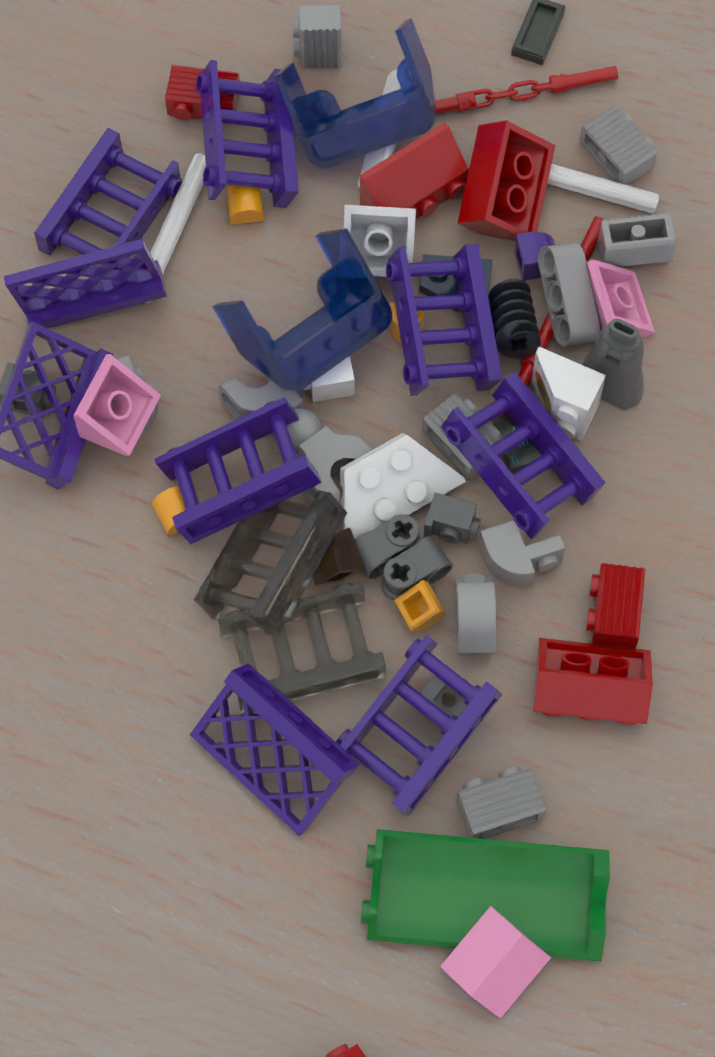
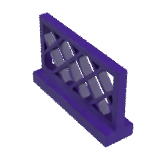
[4,239,167,329]
[0,322,114,489]
[190,664,360,836]

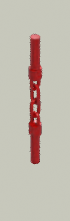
[407,66,618,119]

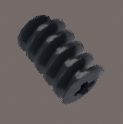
[488,279,541,359]

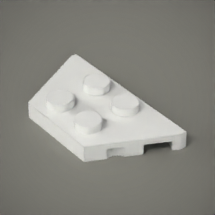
[340,433,466,539]

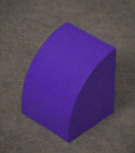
[514,232,555,281]

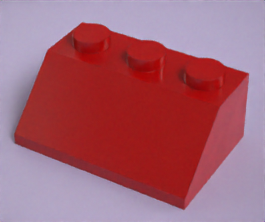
[457,120,555,241]
[360,122,469,220]
[533,638,653,725]

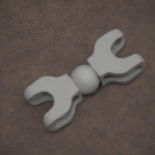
[218,349,372,514]

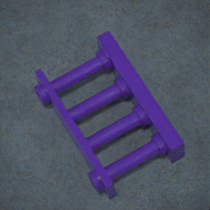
[196,60,299,208]
[34,128,182,270]
[386,244,503,396]
[441,372,605,540]
[155,397,322,545]
[336,635,503,815]

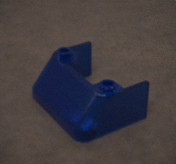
[275,18,437,168]
[212,228,392,391]

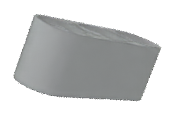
[538,243,600,346]

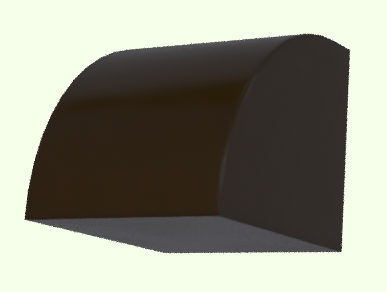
[310,528,364,585]

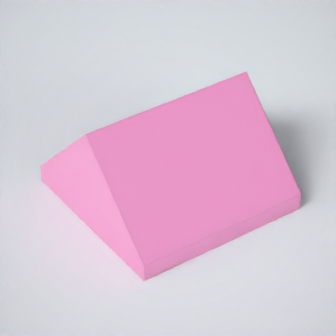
[587,259,655,338]
[73,354,161,456]
[440,906,551,1019]

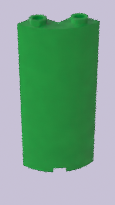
[361,829,610,962]

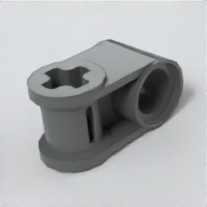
[355,515,420,579]
[382,536,453,600]

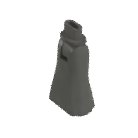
[582,319,644,410]

